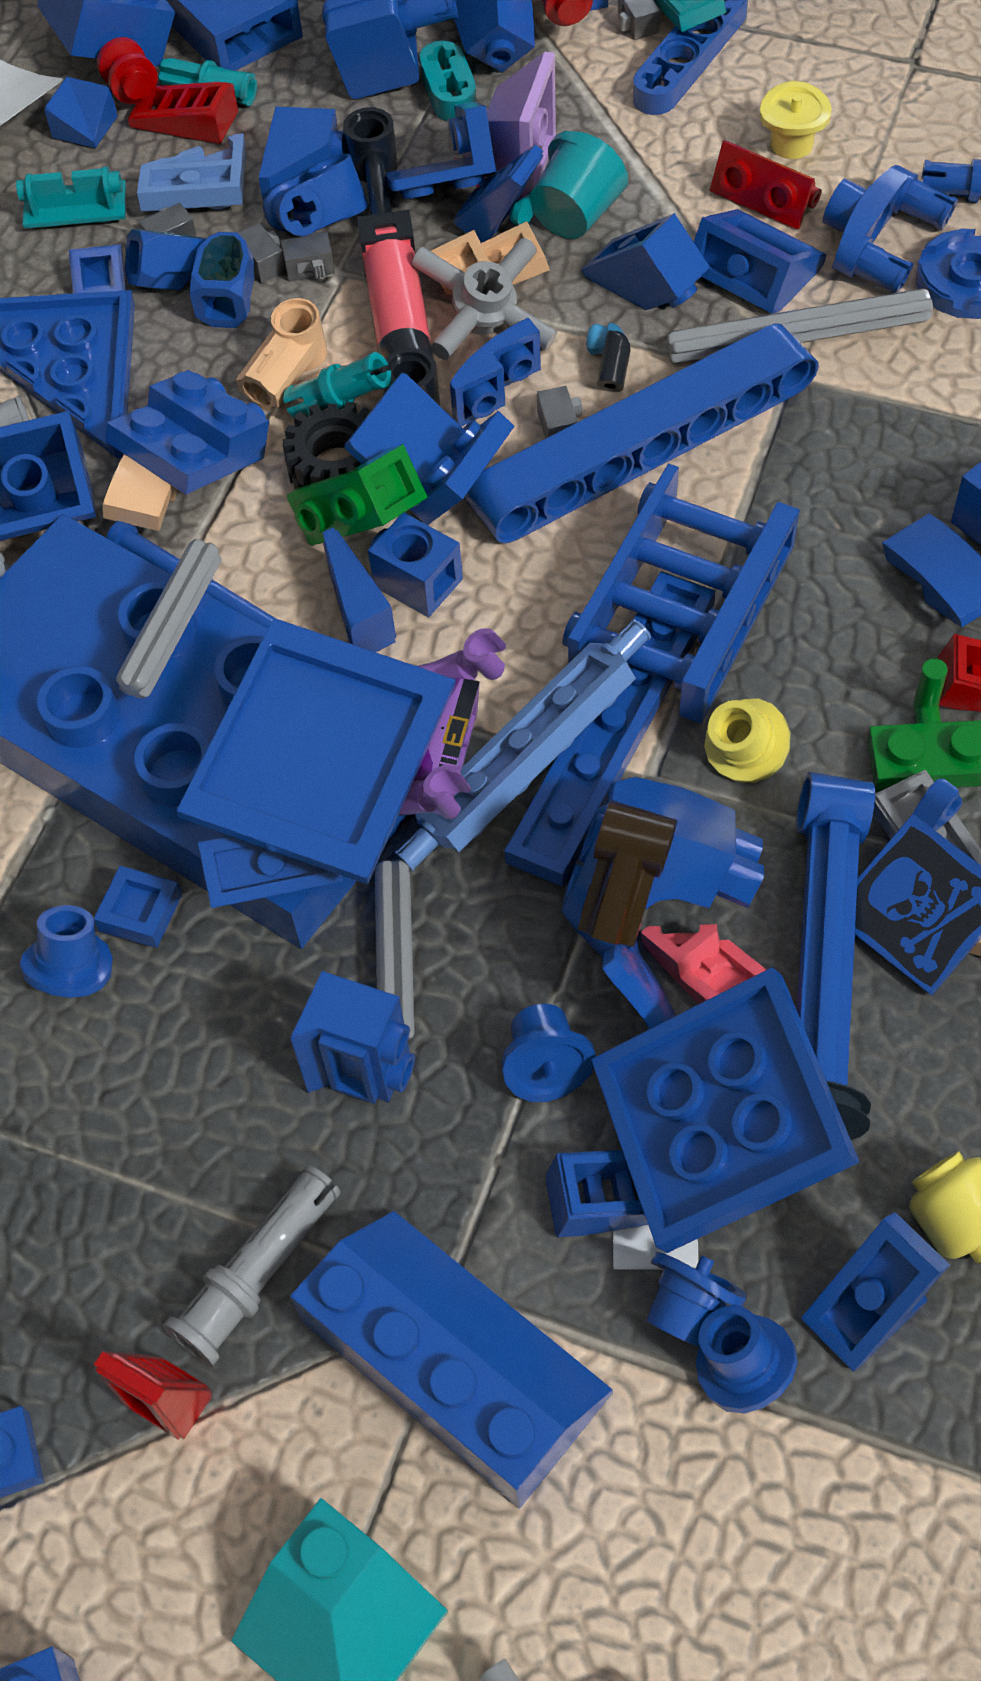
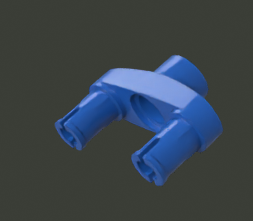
[822,165,958,293]

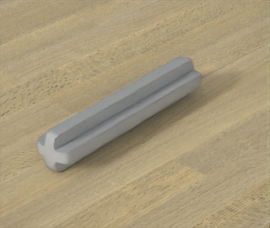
[116,539,221,699]
[375,860,415,1040]

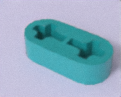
[419,41,477,121]

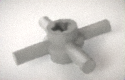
[412,238,558,360]

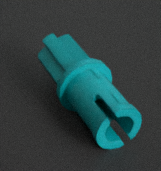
[158,58,257,106]

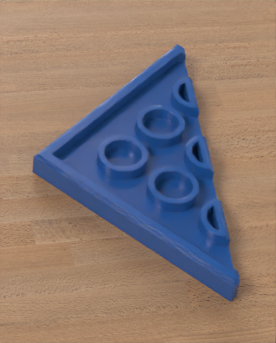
[0,290,135,458]

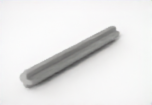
[667,288,933,364]

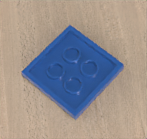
[591,967,860,1253]

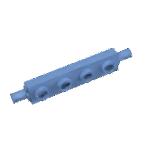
[394,619,651,872]

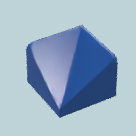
[45,76,118,148]

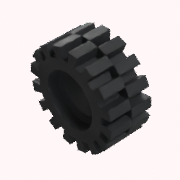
[283,401,370,490]

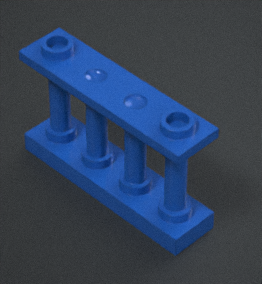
[562,463,800,724]

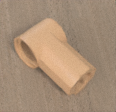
[235,298,327,412]

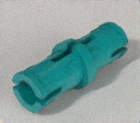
[283,352,391,418]

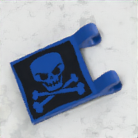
[855,778,981,996]

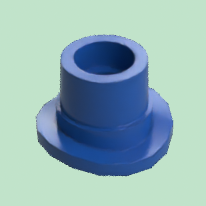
[20,905,113,998]
[501,1004,596,1102]
[646,1251,747,1347]
[696,1305,798,1414]

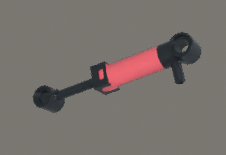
[342,107,440,406]

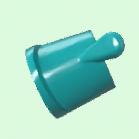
[509,131,628,239]

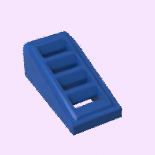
[453,145,544,243]
[323,527,396,652]
[546,1150,648,1238]

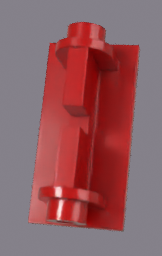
[709,140,822,230]

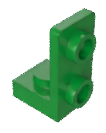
[287,444,428,546]

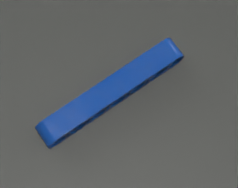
[465,323,819,543]

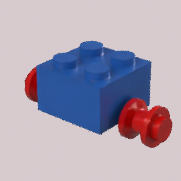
[37,0,175,104]

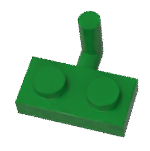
[867,659,981,792]

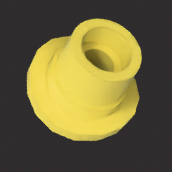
[759,81,832,159]
[704,698,790,783]

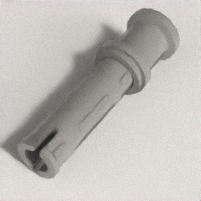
[163,1165,341,1367]

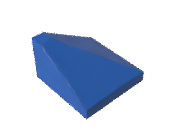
[69,244,127,293]

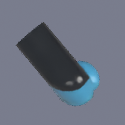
[586,322,631,392]

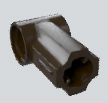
[578,800,678,947]

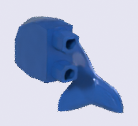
[561,777,764,1029]

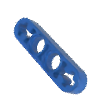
[633,0,748,115]

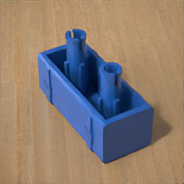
[322,0,458,99]

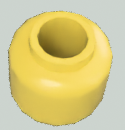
[909,1151,981,1264]

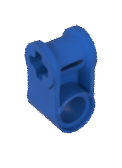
[263,154,369,236]

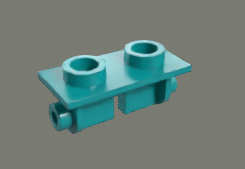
[16,166,126,229]

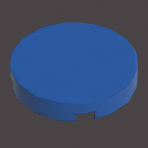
[916,228,981,319]

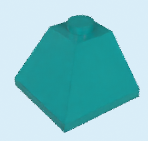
[231,1498,448,1681]

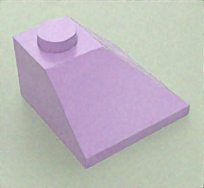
[486,52,556,201]

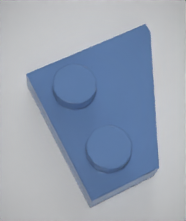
[137,133,247,211]

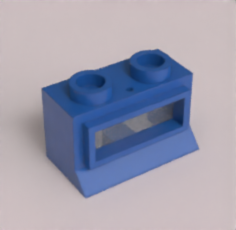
[290,971,415,1104]

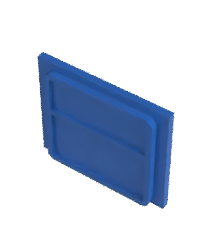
[176,618,456,885]

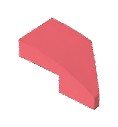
[640,924,766,1004]

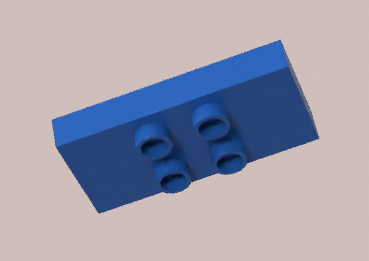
[0,514,410,950]

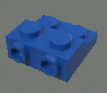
[105,370,269,495]

